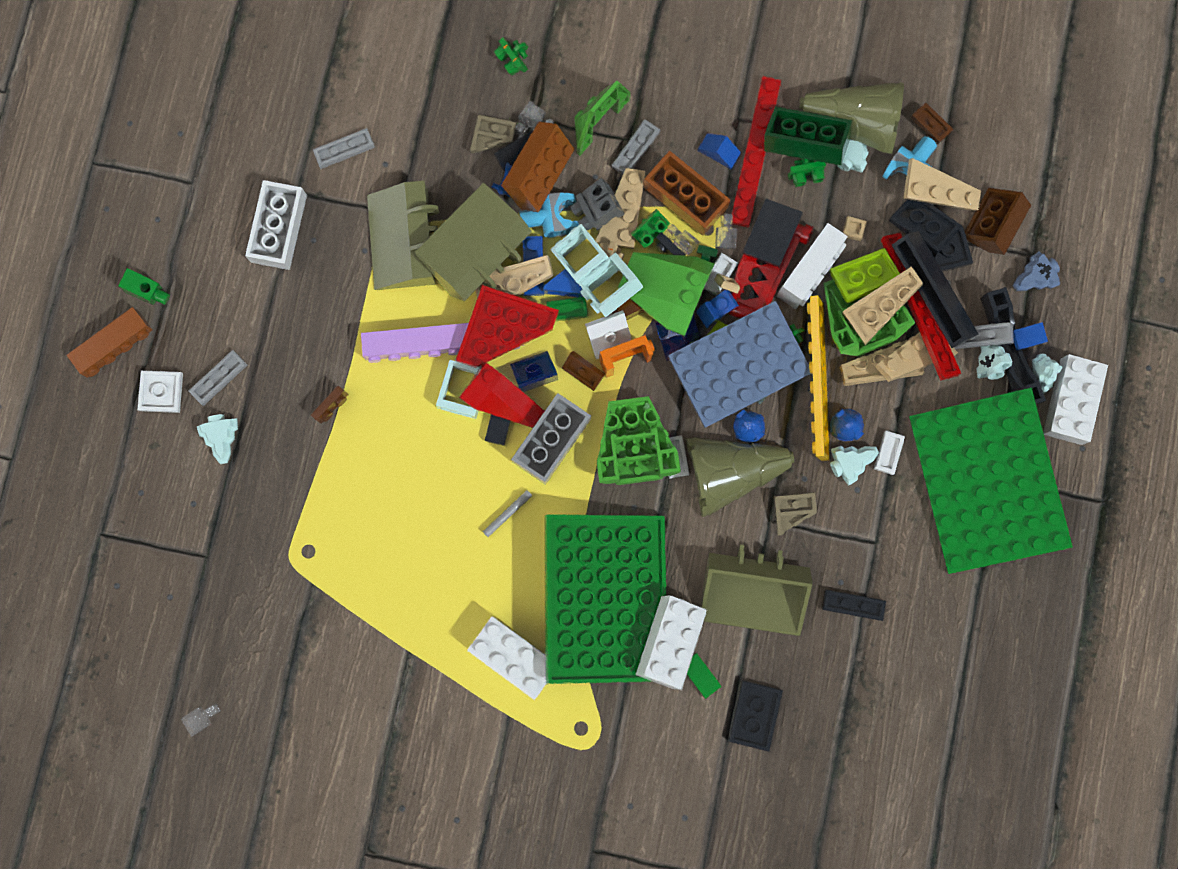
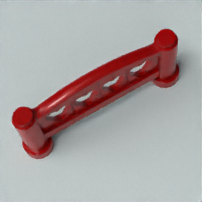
[728,223,814,319]

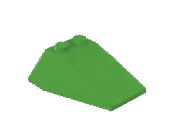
[574,81,631,156]
[618,252,715,336]
[824,280,915,356]

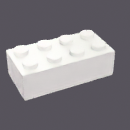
[245,180,307,270]
[777,223,848,310]
[1043,354,1108,445]
[636,596,707,690]
[467,616,546,700]

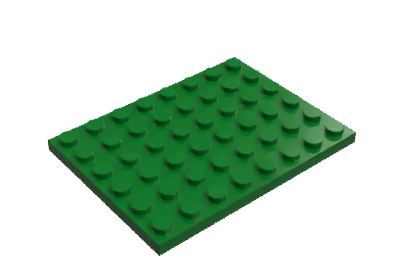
[909,388,1073,574]
[544,515,666,684]

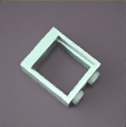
[550,224,609,283]
[578,252,643,317]
[436,359,482,419]

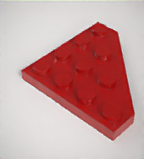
[456,285,559,368]

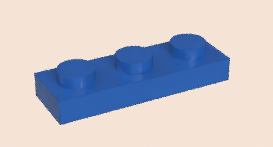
[523,236,544,296]

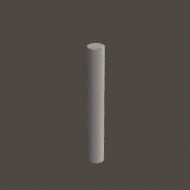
[483,490,532,537]

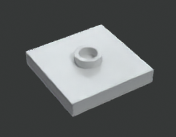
[585,310,632,360]
[137,371,183,413]

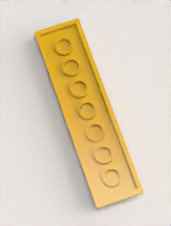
[807,295,830,461]

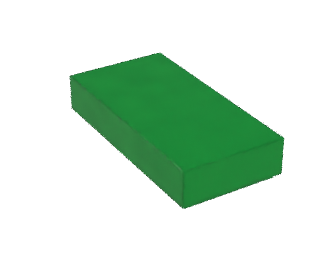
[546,297,588,321]
[687,653,722,699]

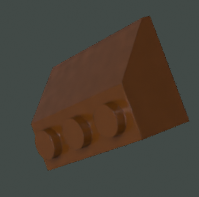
[965,188,1031,255]

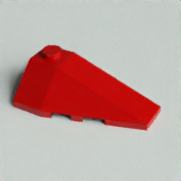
[459,363,545,428]

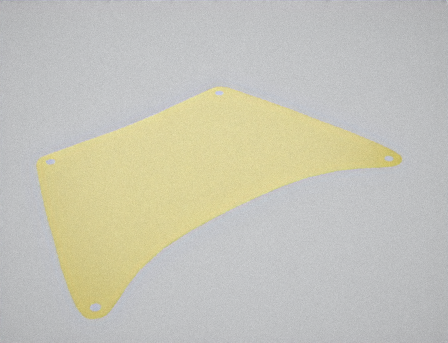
[288,207,727,750]

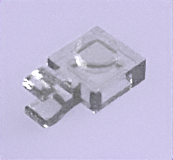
[515,101,546,136]
[715,214,737,249]
[664,224,700,256]
[181,704,221,737]

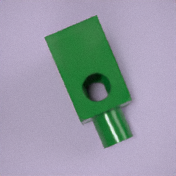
[118,268,170,305]

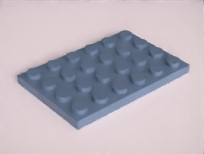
[668,301,811,428]

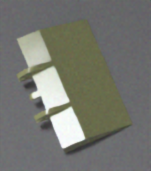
[367,181,439,290]
[415,182,532,301]
[701,544,812,636]

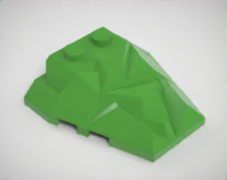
[597,396,681,485]

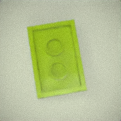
[830,248,900,303]

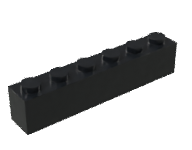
[892,231,978,348]

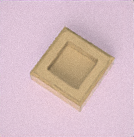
[842,216,866,241]
[714,274,740,293]

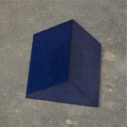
[655,314,701,361]
[510,351,558,392]

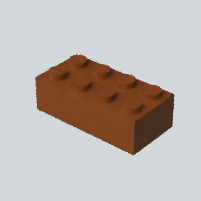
[501,122,575,212]
[643,150,731,236]

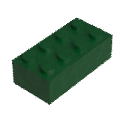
[764,107,853,166]

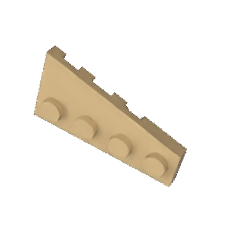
[903,158,981,211]
[596,168,645,249]
[476,255,554,298]
[843,267,923,345]
[876,332,958,382]
[840,336,924,386]

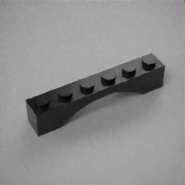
[980,287,1046,405]

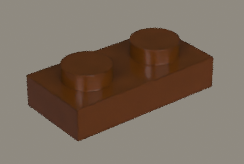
[911,103,953,145]
[562,351,605,391]
[311,386,349,424]

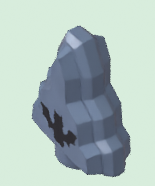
[1012,251,1060,291]

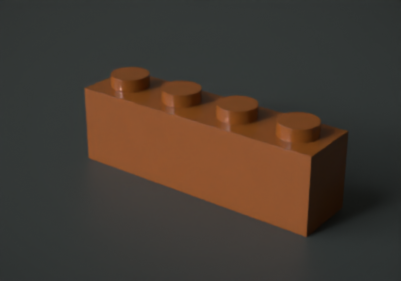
[66,307,153,378]

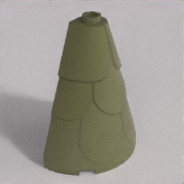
[799,82,904,154]
[685,437,794,517]

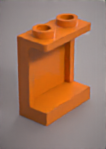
[599,335,655,378]

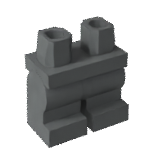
[570,178,624,231]

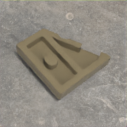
[470,115,517,153]
[774,492,817,535]

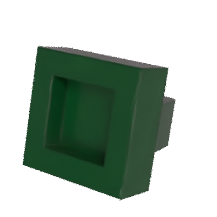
[696,245,718,261]

